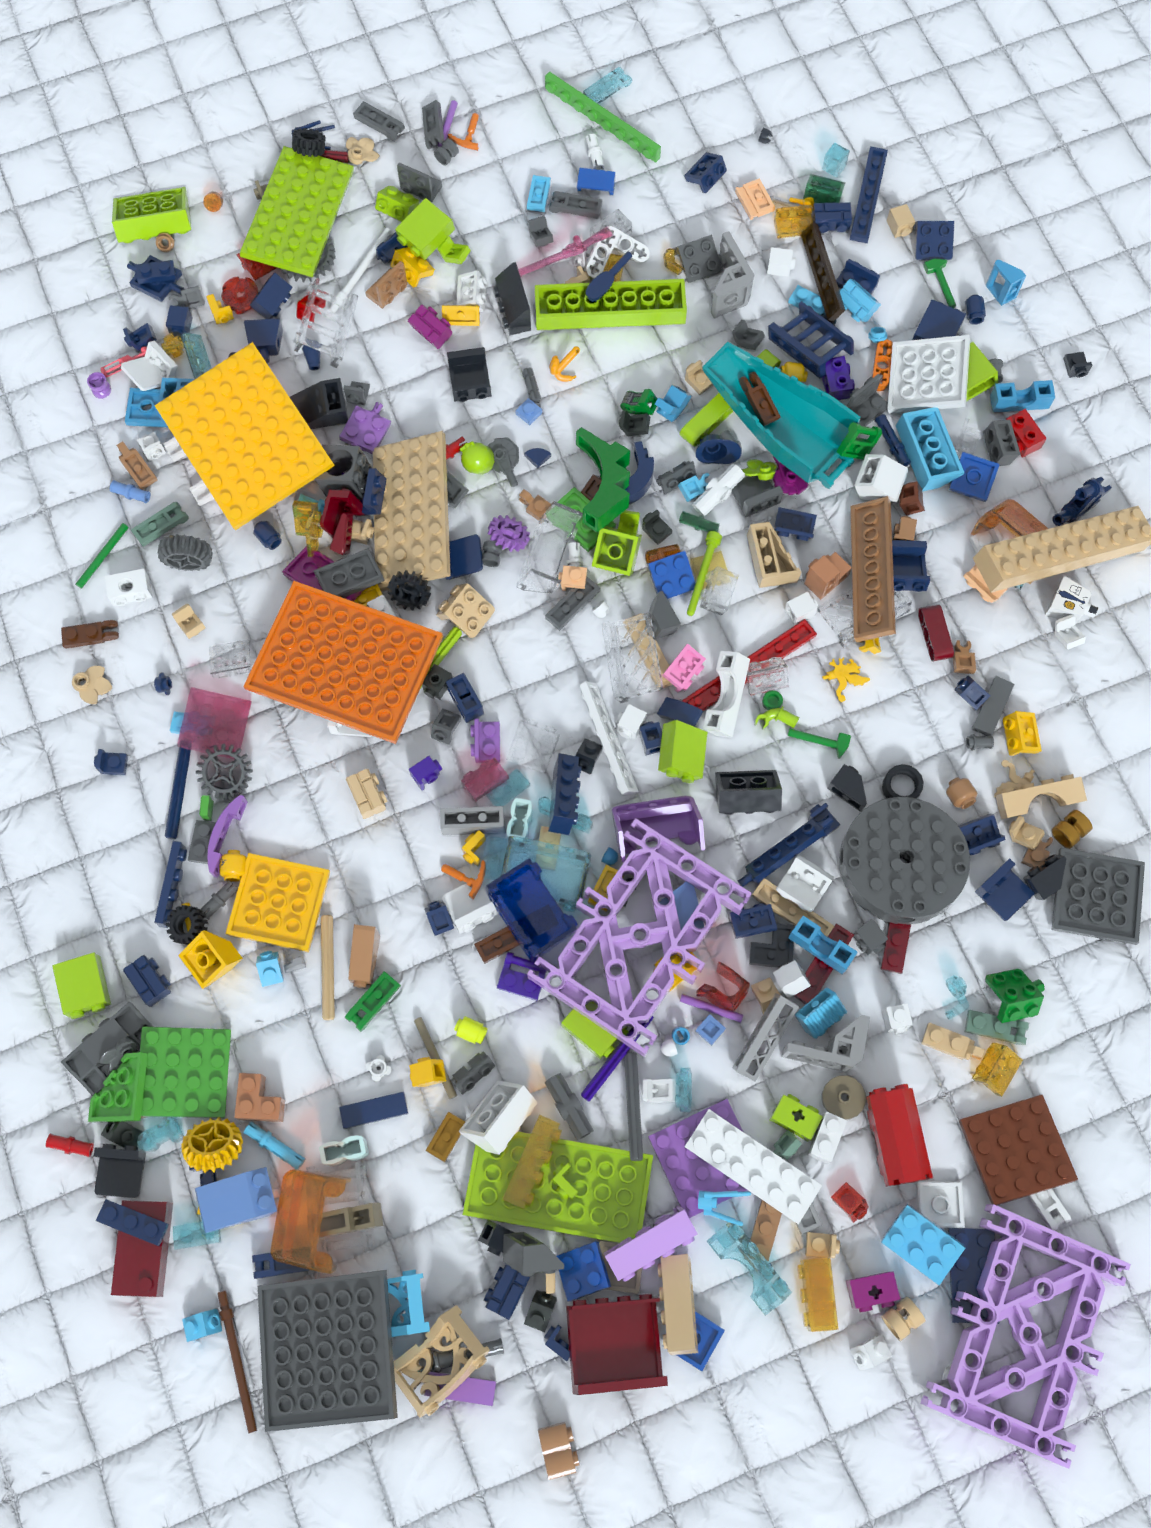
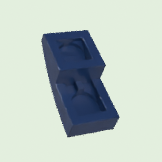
[657,697,703,727]

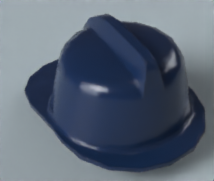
[695,434,742,464]

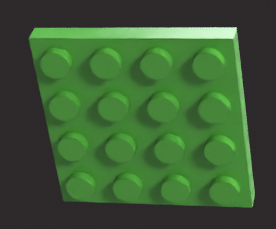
[140,1027,231,1118]

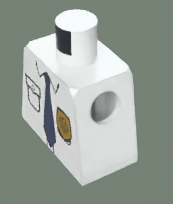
[1045,576,1098,623]

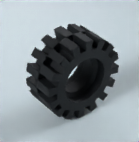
[292,128,326,157]
[166,905,208,945]

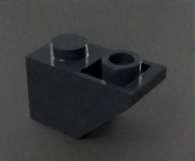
[1023,854,1066,900]

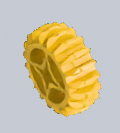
[181,1117,243,1173]

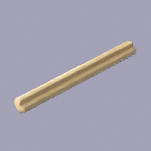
[321,915,335,1021]

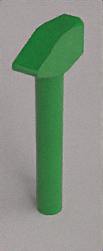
[923,259,956,308]
[788,728,851,759]

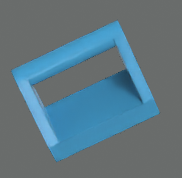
[986,260,1026,306]

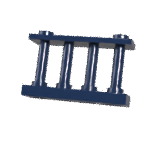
[768,301,854,379]

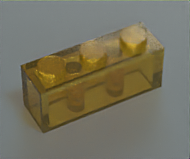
[797,1258,839,1332]

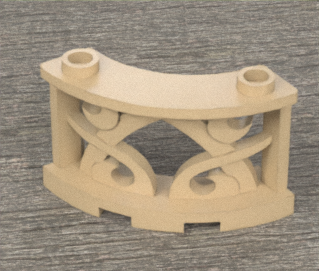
[394,1305,490,1418]

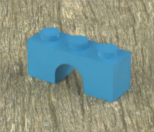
[990,380,1055,413]
[788,916,858,974]

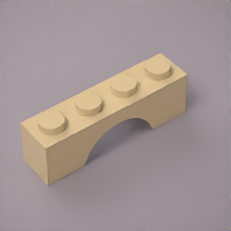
[995,774,1087,819]

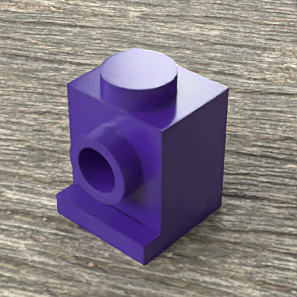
[409,756,442,791]

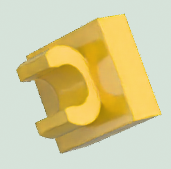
[859,638,881,654]

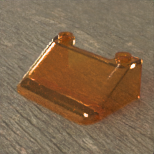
[971,499,1049,584]
[271,1169,351,1274]

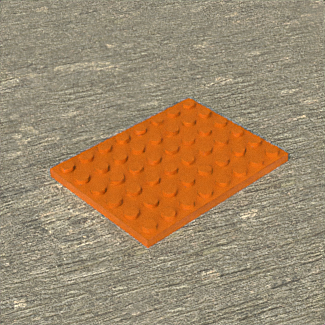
[243,581,443,744]

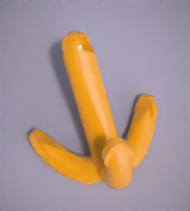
[549,346,580,382]

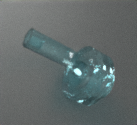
[945,975,969,1020]

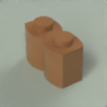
[538,1422,580,1480]

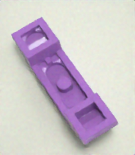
[207,795,248,878]

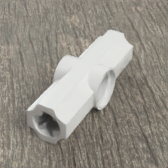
[692,464,745,517]

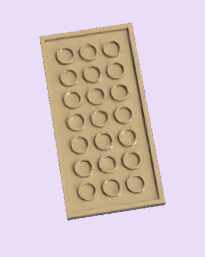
[373,431,451,591]

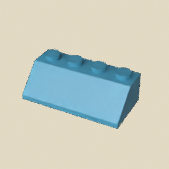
[896,407,964,492]

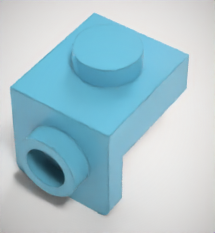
[256,951,284,987]
[182,1309,222,1342]

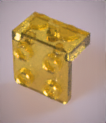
[292,500,323,557]

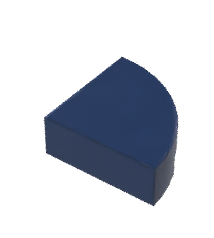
[524,448,551,468]

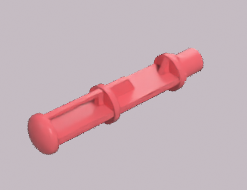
[100,347,147,378]

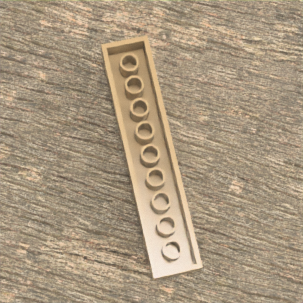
[973,506,1151,593]

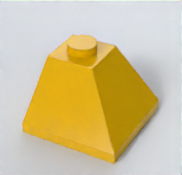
[178,930,243,989]

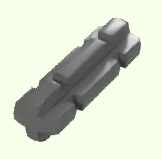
[522,367,541,403]

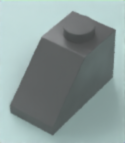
[645,591,681,640]

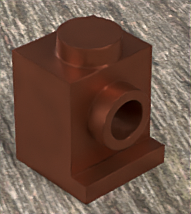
[899,481,925,516]

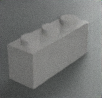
[440,806,505,835]

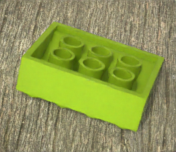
[112,187,191,243]

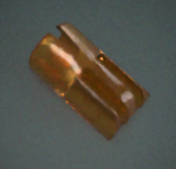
[645,544,681,563]

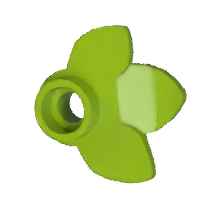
[741,459,776,480]

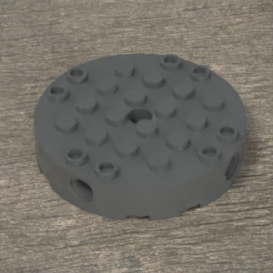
[839,797,970,924]

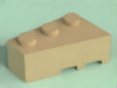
[747,522,801,588]

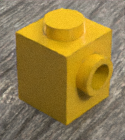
[409,1057,446,1087]

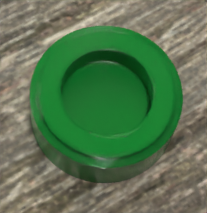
[762,690,783,710]

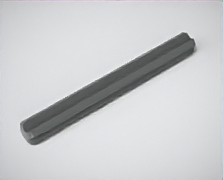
[624,1052,643,1161]

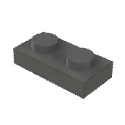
[188,820,216,864]

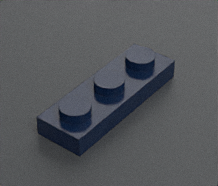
[96,1199,169,1246]

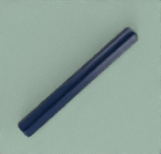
[165,740,192,839]

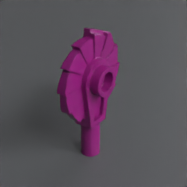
[773,456,808,495]

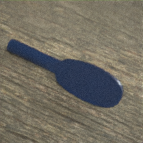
[586,251,633,302]

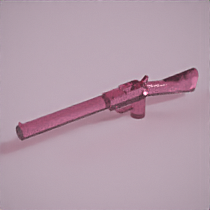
[518,226,613,277]

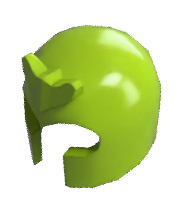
[460,441,495,475]

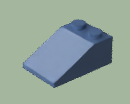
[195,1167,277,1233]

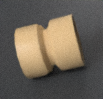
[881,1296,926,1342]

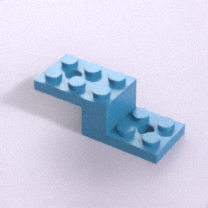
[125,378,195,427]

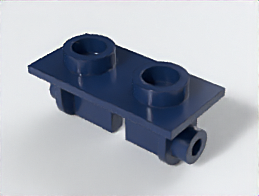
[376,232,408,264]

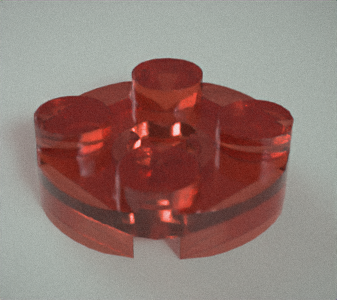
[221,276,259,314]

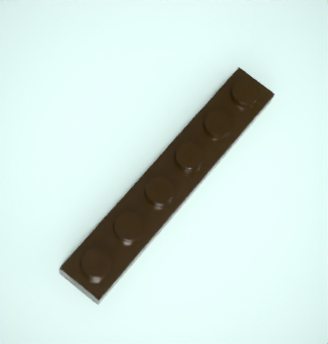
[801,222,846,322]

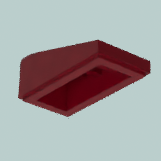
[330,511,354,555]

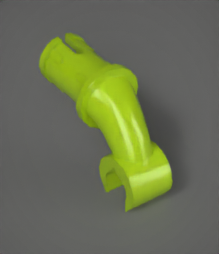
[754,706,800,730]

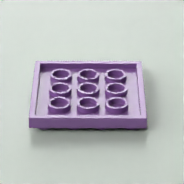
[648,1099,747,1218]

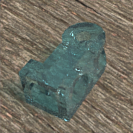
[137,1118,184,1152]

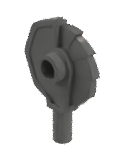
[488,437,519,487]

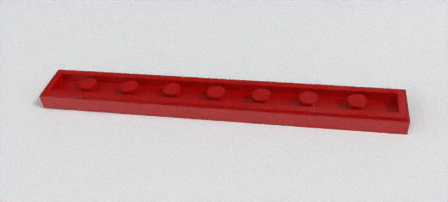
[682,619,817,712]

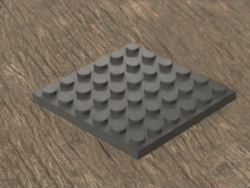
[257,1270,398,1432]

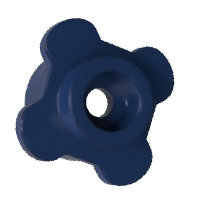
[154,672,172,695]

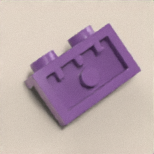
[471,718,500,763]

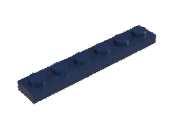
[849,146,888,243]

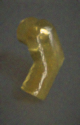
[663,248,683,275]

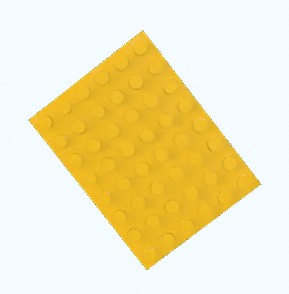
[155,342,335,531]

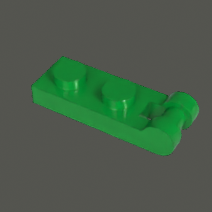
[345,971,401,1032]

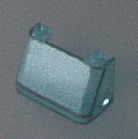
[498,836,591,912]

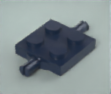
[127,255,184,302]

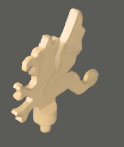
[994,760,1035,798]

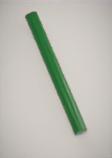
[75,523,129,589]

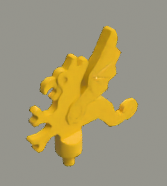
[822,658,870,702]

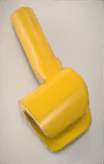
[789,197,814,211]

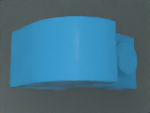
[655,385,692,422]

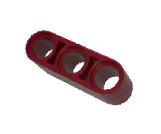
[918,604,954,662]

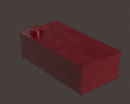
[111,1200,173,1297]

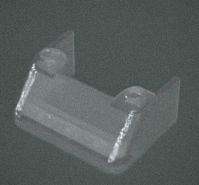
[516,501,583,594]

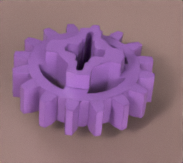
[487,515,530,552]

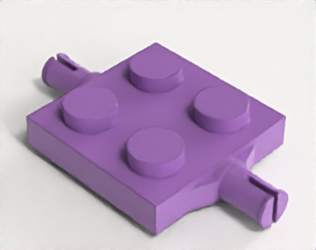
[339,402,391,455]

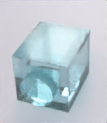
[822,143,850,177]

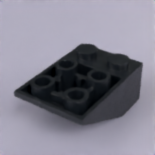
[290,378,348,429]

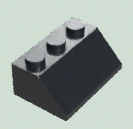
[493,262,531,336]
[715,770,782,815]

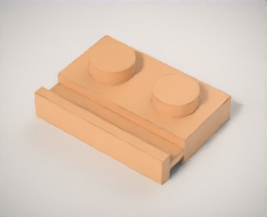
[735,178,775,220]

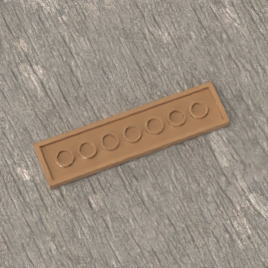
[850,496,896,642]

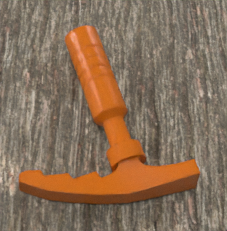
[448,113,479,151]
[441,860,486,900]

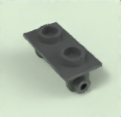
[656,461,697,495]
[450,1051,495,1095]

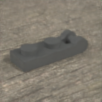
[353,101,405,142]
[549,191,602,219]

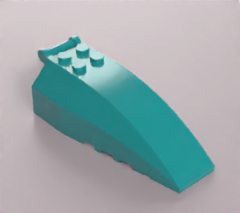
[702,342,861,489]

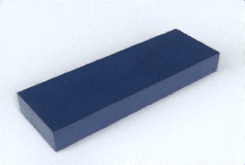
[339,1092,409,1129]

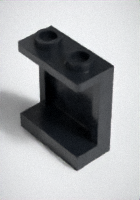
[447,347,492,402]

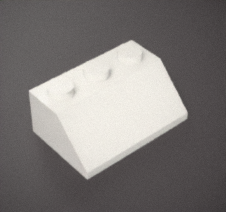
[459,1081,538,1155]

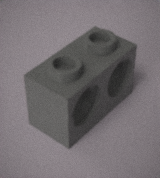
[983,420,1020,466]

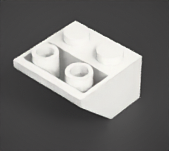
[854,454,908,502]

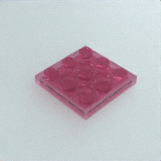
[177,687,252,759]

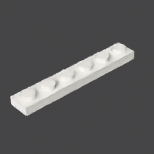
[580,681,639,796]

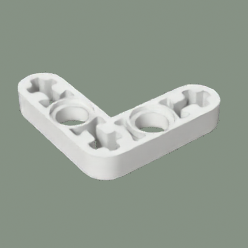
[584,226,650,279]

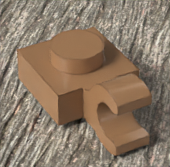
[519,489,553,523]

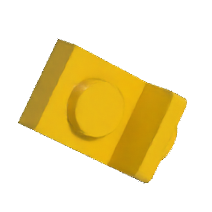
[206,294,234,325]

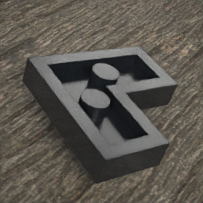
[749,924,795,968]

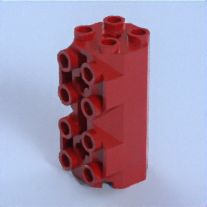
[866,1084,933,1187]

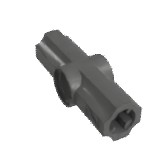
[544,1073,594,1140]

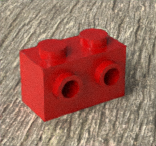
[1006,409,1047,458]

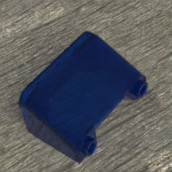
[486,858,578,963]

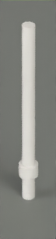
[328,228,392,315]

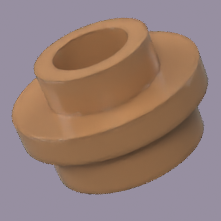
[156,233,175,252]

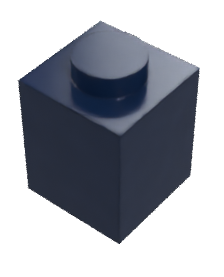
[166,305,193,337]

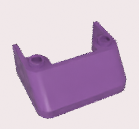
[612,796,705,862]

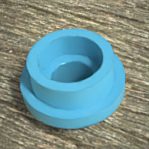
[868,327,887,343]

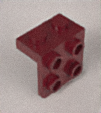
[320,489,365,538]

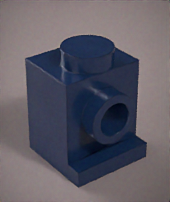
[639,721,662,756]

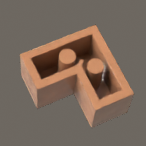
[804,552,852,600]
[234,1073,285,1122]

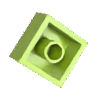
[592,526,642,576]

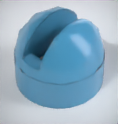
[601,847,618,865]
[672,1027,690,1045]

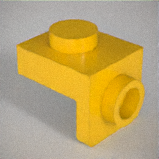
[462,830,486,866]

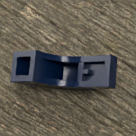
[625,441,654,505]

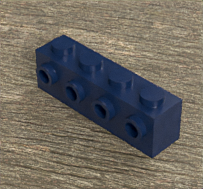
[548,753,582,835]

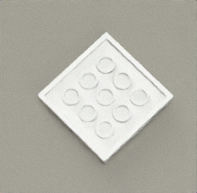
[887,335,970,413]

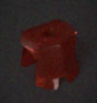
[696,962,750,1011]

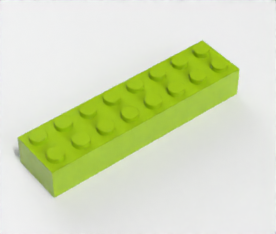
[535,279,687,330]

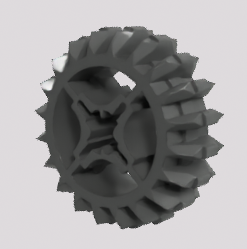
[157,534,213,571]
[196,743,253,800]

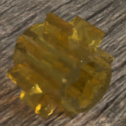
[161,333,185,358]

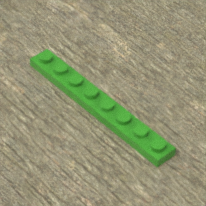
[545,71,661,163]

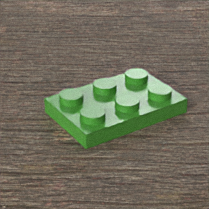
[547,487,616,552]

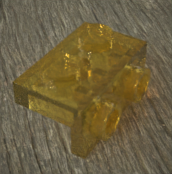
[972,1043,1023,1097]

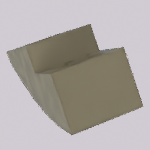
[308,1203,384,1239]

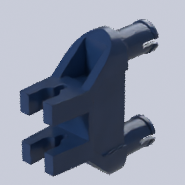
[1052,477,1112,526]

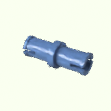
[110,480,151,503]

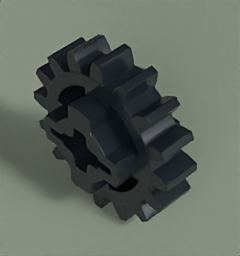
[387,570,431,611]

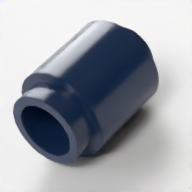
[965,295,986,325]
[253,521,282,550]

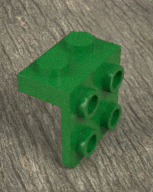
[985,969,1044,1023]

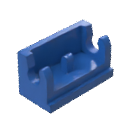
[577,168,616,195]

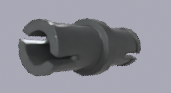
[201,880,238,920]

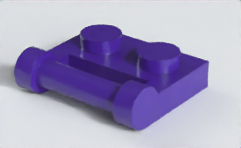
[497,952,547,1001]

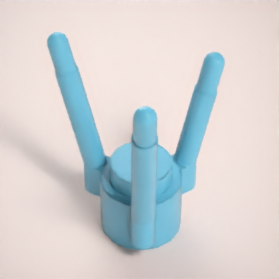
[698,1191,751,1226]

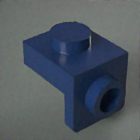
[123,323,157,352]

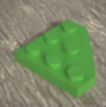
[88,1052,148,1123]

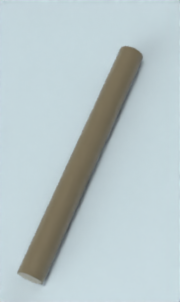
[414,1017,457,1099]

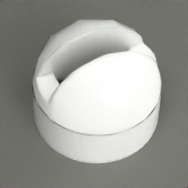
[592,600,609,618]
[661,1038,678,1057]

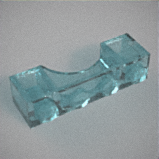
[707,1222,792,1315]

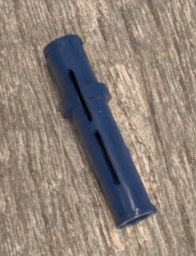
[875,414,911,467]

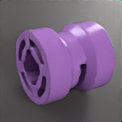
[87,372,111,399]

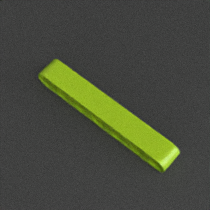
[679,349,781,447]

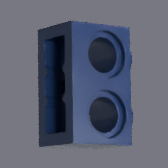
[446,673,484,723]

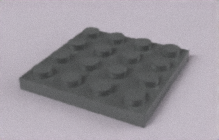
[1051,847,1145,945]

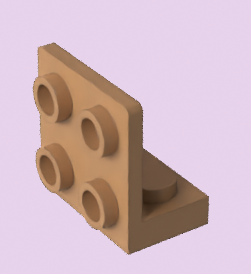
[365,261,407,309]

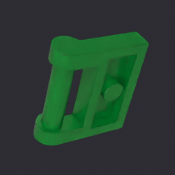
[836,422,882,460]

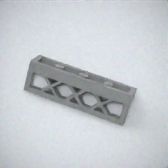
[732,993,799,1082]

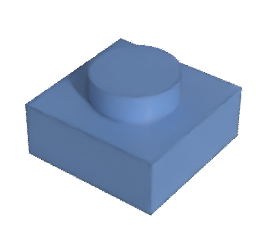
[515,398,542,426]
[695,1014,726,1046]

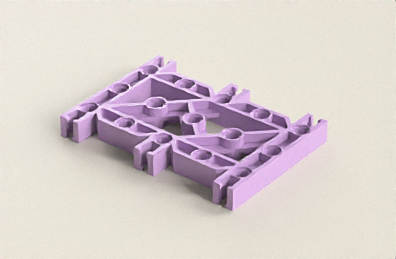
[527,818,752,1057]
[920,1204,1131,1469]

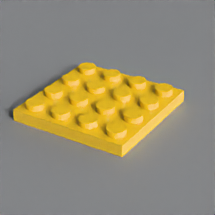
[225,853,330,952]

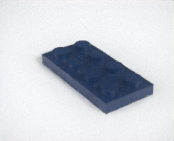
[948,1228,999,1324]

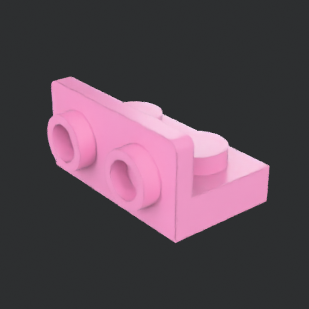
[662,643,706,693]

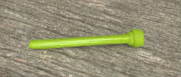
[687,531,722,616]

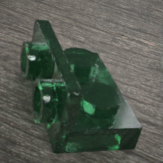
[803,174,846,203]

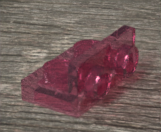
[461,757,509,802]

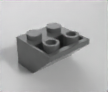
[503,1232,564,1277]

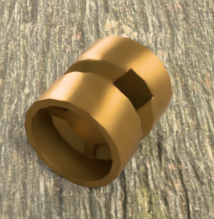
[1051,810,1093,849]

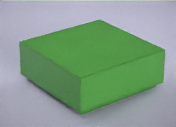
[199,795,214,821]

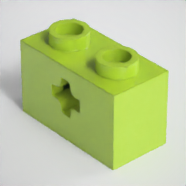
[769,1094,823,1142]

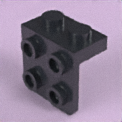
[93,1144,146,1198]

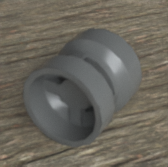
[434,139,459,165]
[482,541,502,567]

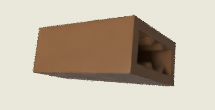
[348,924,380,988]

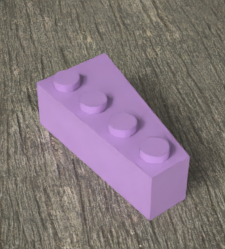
[603,1205,698,1281]

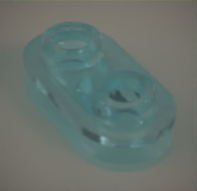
[675,1068,692,1112]

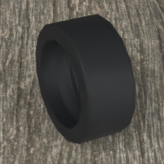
[882,764,924,799]

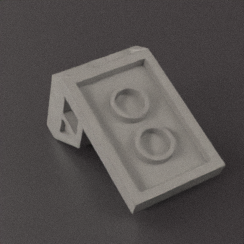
[711,231,754,318]
[782,1015,870,1072]

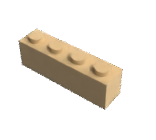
[658,1254,698,1355]

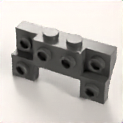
[61,1002,154,1096]

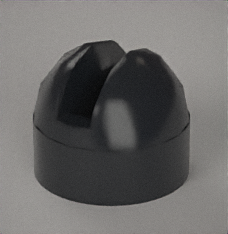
[758,127,773,144]

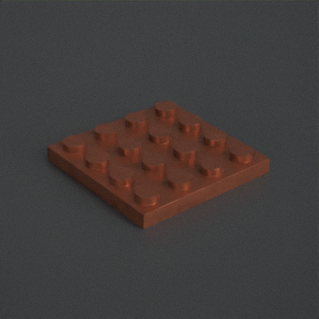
[959,1094,1078,1206]

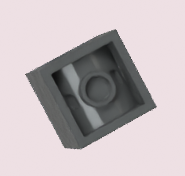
[315,444,372,500]

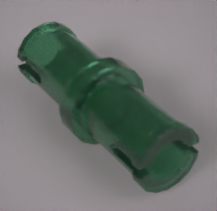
[679,511,720,532]

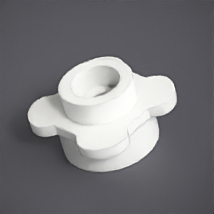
[366,1055,392,1082]

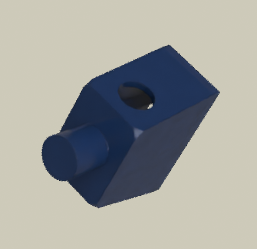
[244,318,283,363]

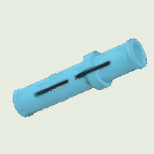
[243,1121,306,1171]

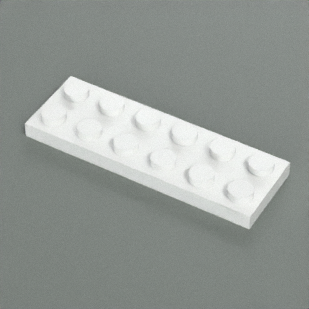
[685,1109,822,1224]

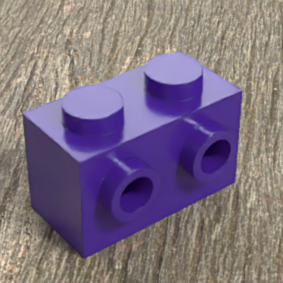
[822,356,855,400]

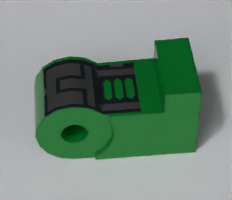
[620,389,658,415]

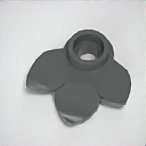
[99,1038,140,1073]

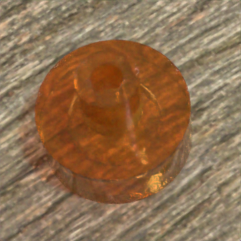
[203,191,223,212]

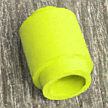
[454,1016,488,1044]

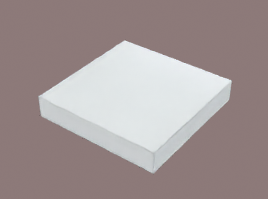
[916,1181,965,1228]

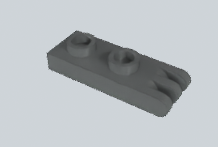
[422,100,444,149]

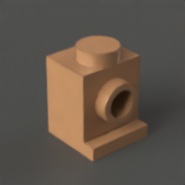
[892,516,917,541]

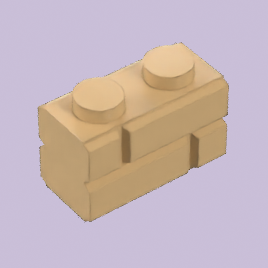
[346,769,388,819]

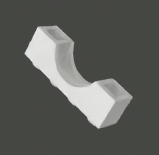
[702,651,750,737]

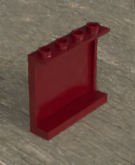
[566,1294,668,1395]

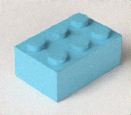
[881,1203,965,1286]

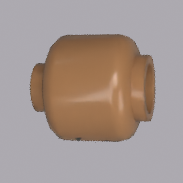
[946,777,978,809]

